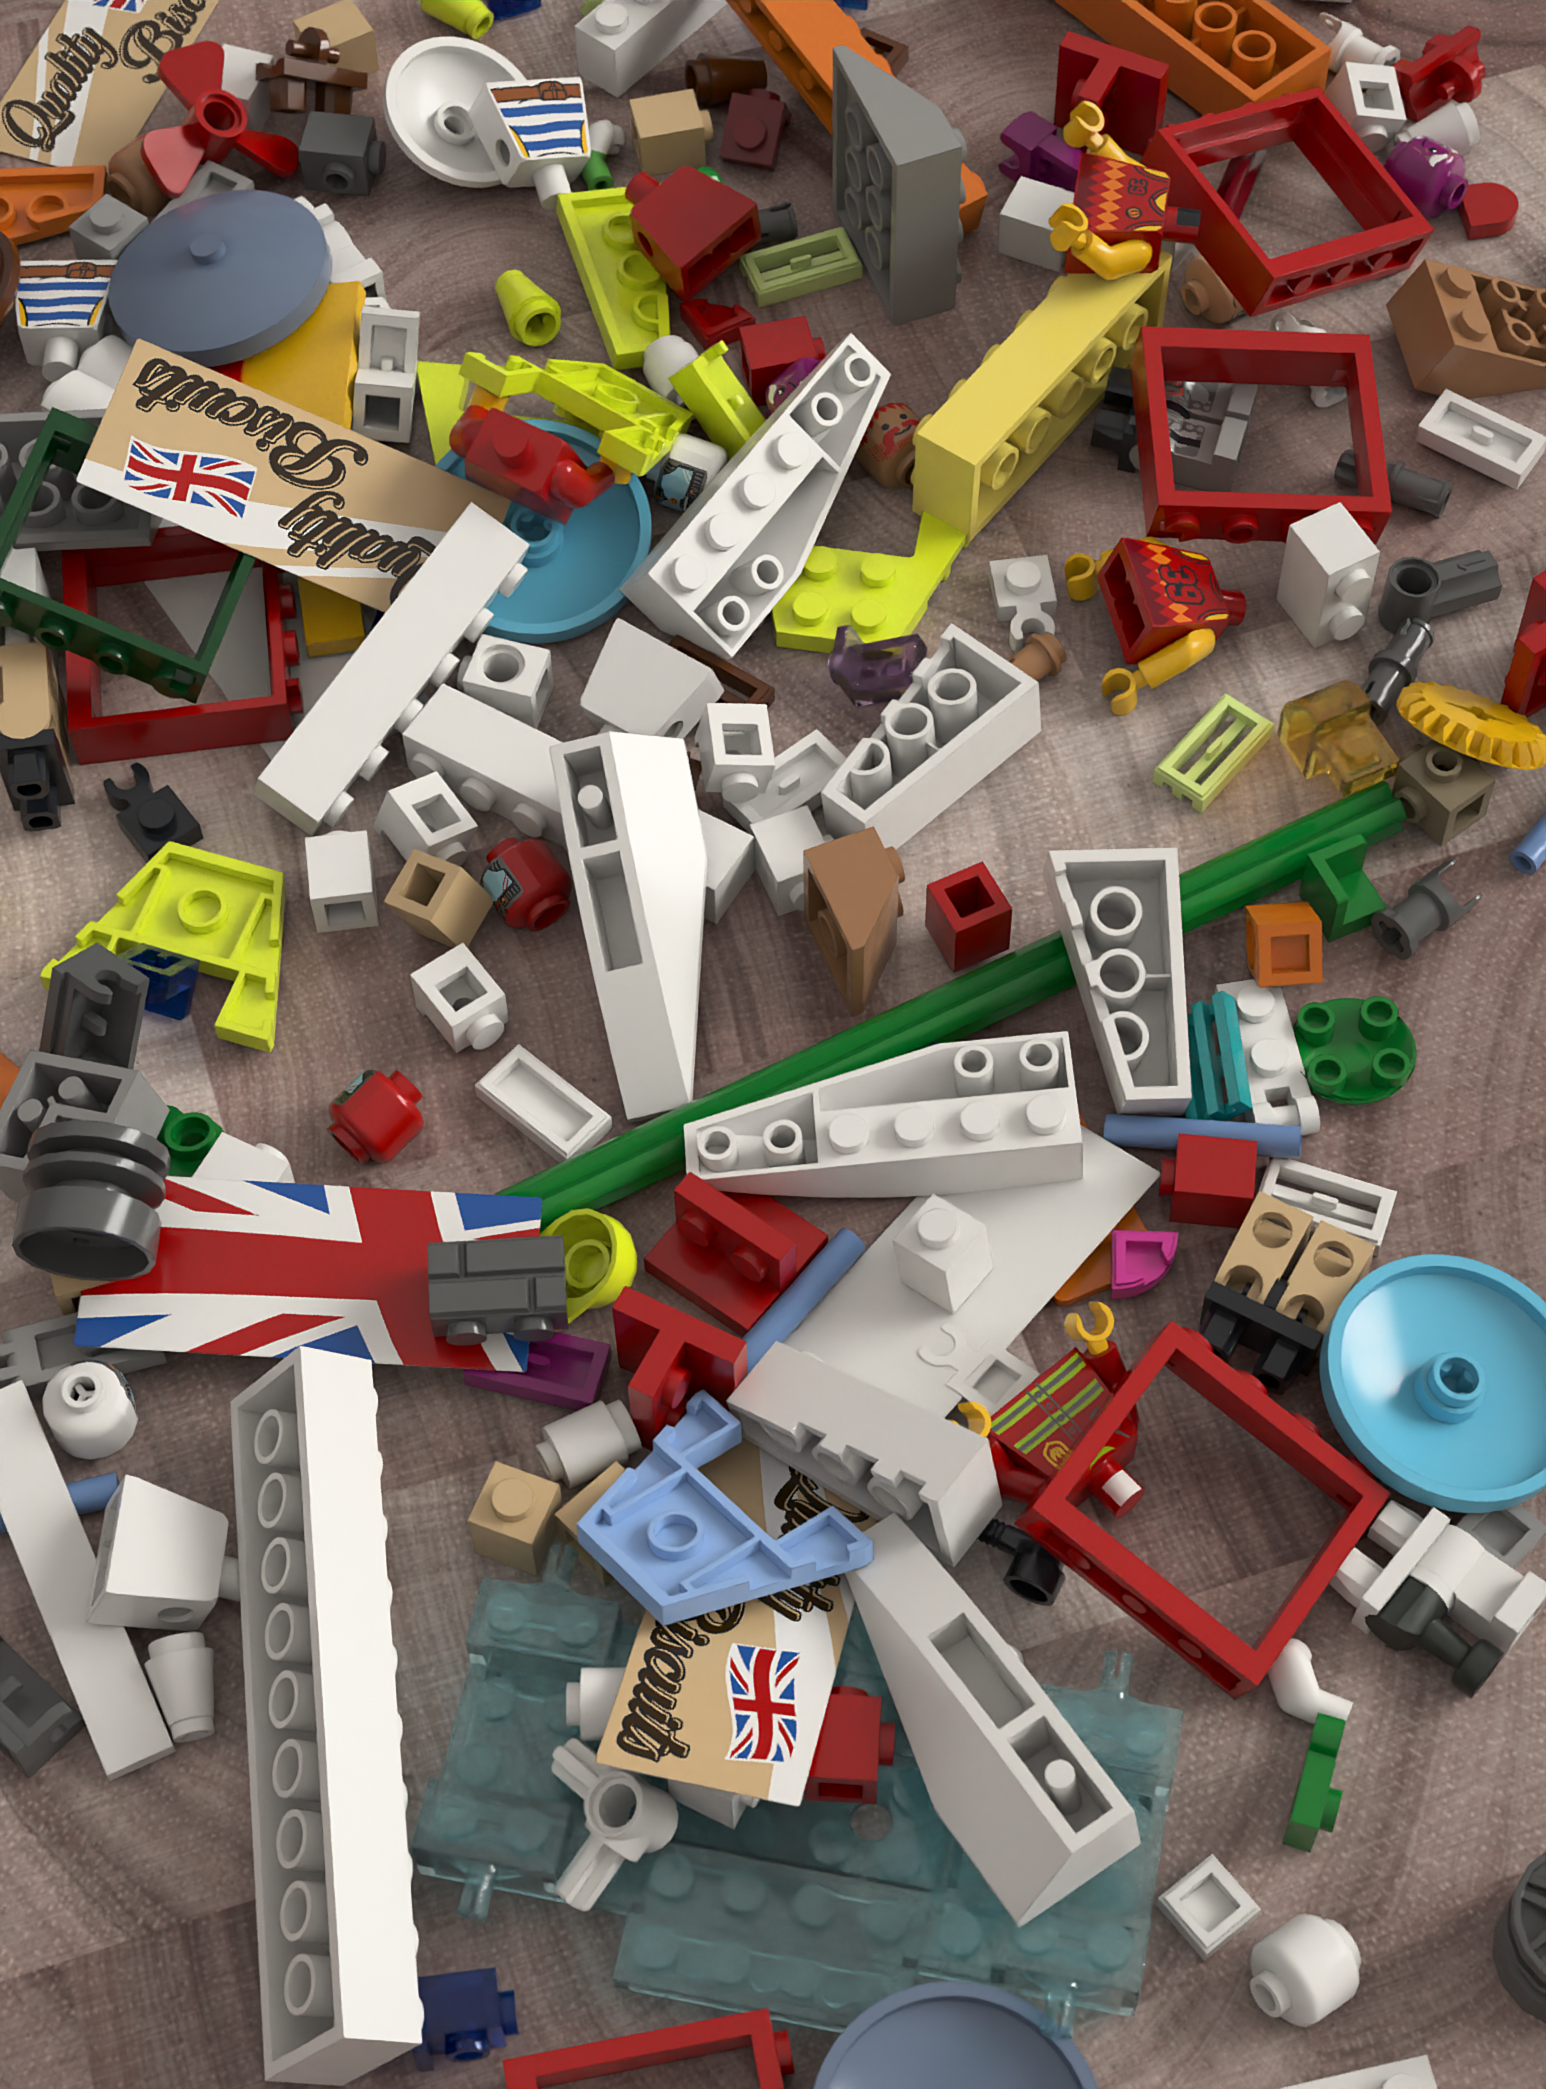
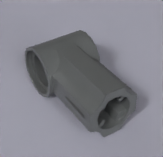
[1378,550,1502,634]

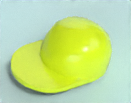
[539,1208,637,1332]

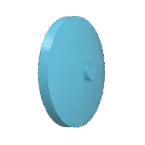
[435,419,652,644]
[1319,1254,1546,1513]

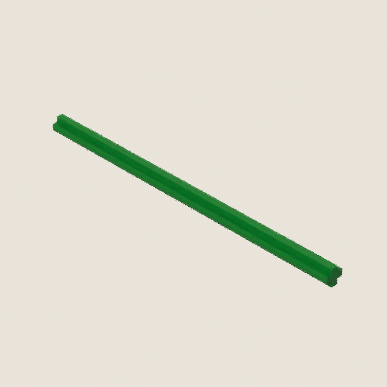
[494,780,1407,1234]

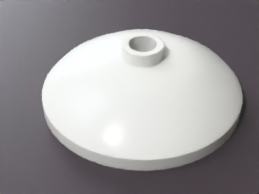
[383,37,526,188]

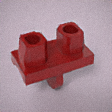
[1391,25,1485,122]

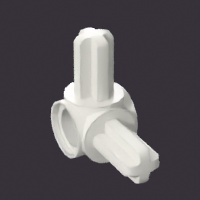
[551,1738,679,1912]

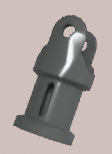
[1371,859,1483,960]

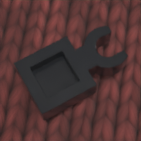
[103,762,204,863]

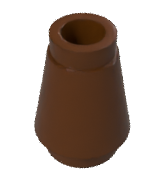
[684,53,767,108]

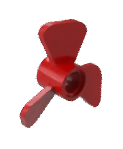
[140,41,299,199]

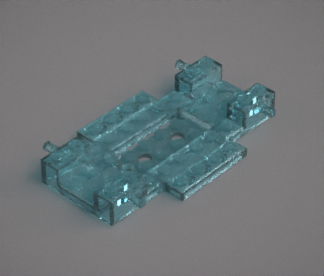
[411,1544,1184,2040]

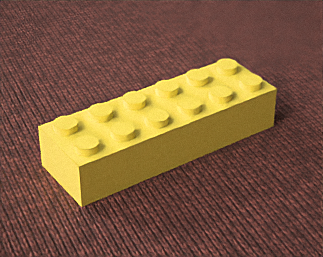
[910,250,1172,543]

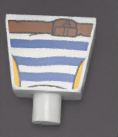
[468,77,591,210]
[15,260,119,383]

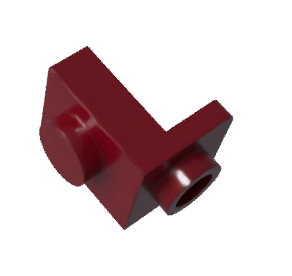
[719,89,791,171]

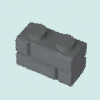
[427,1235,568,1346]

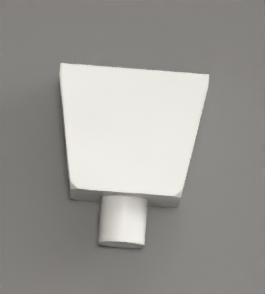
[580,618,725,739]
[86,1474,240,1631]

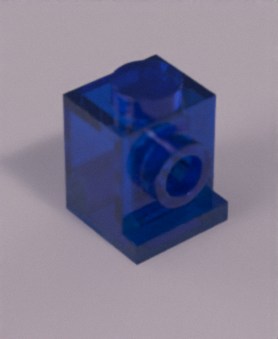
[412,1967,519,2072]

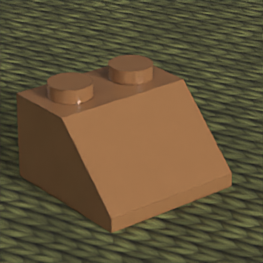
[803,826,905,1017]

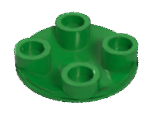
[1293,996,1417,1105]

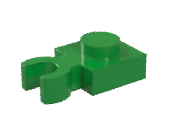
[1282,1712,1346,1852]

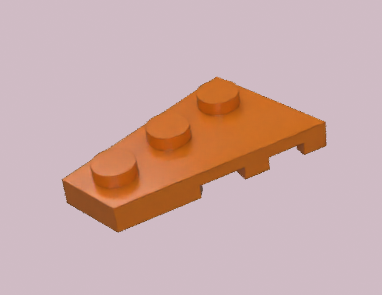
[0,165,109,246]

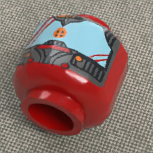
[480,837,573,932]
[327,1069,424,1165]

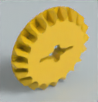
[1396,681,1546,770]

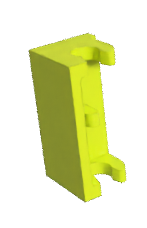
[668,340,766,462]

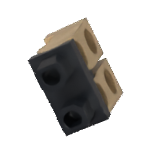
[0,642,75,831]
[1199,1191,1376,1395]

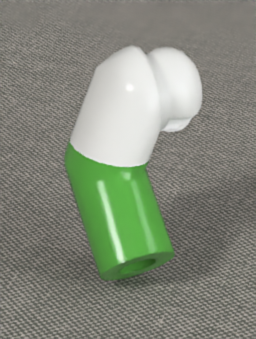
[581,120,626,191]

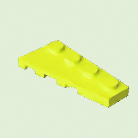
[556,187,670,370]

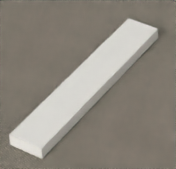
[0,1380,176,1781]

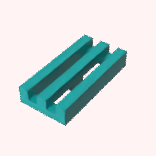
[1185,991,1253,1121]

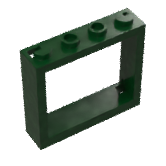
[0,407,256,704]

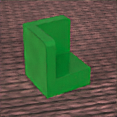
[1299,834,1387,943]

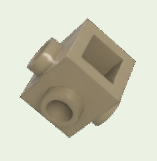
[1392,740,1495,846]

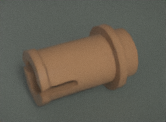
[1007,632,1067,681]

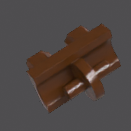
[255,27,368,115]

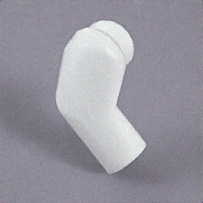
[1267,1638,1353,1725]

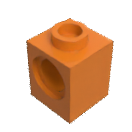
[1245,901,1323,987]

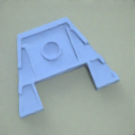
[577,1389,873,1626]

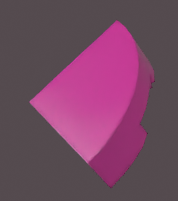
[1111,1230,1178,1299]

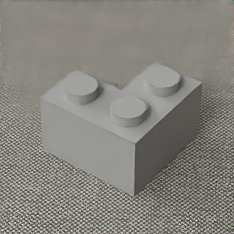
[0,1050,170,1201]

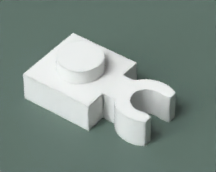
[988,555,1057,654]
[918,1323,1040,1417]

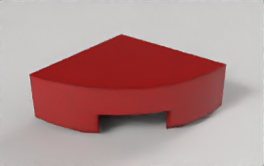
[680,298,756,350]

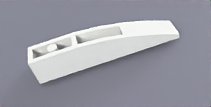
[619,333,891,660]
[549,732,708,1123]
[684,1031,1083,1198]
[845,1512,1141,1928]

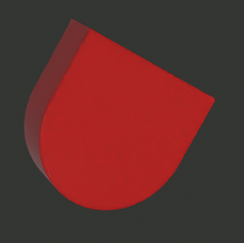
[1457,182,1519,240]

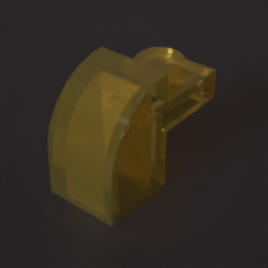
[1277,679,1400,797]

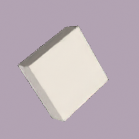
[1156,1854,1261,1961]

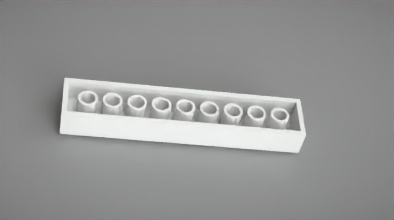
[230,1346,424,2086]

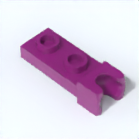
[998,111,1084,193]

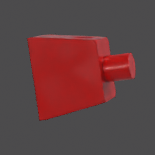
[625,166,762,303]

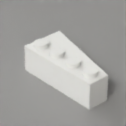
[821,623,1041,850]
[1043,848,1192,1117]
[726,1341,1003,1567]

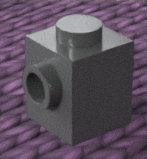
[299,111,386,196]

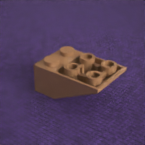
[1386,259,1546,399]

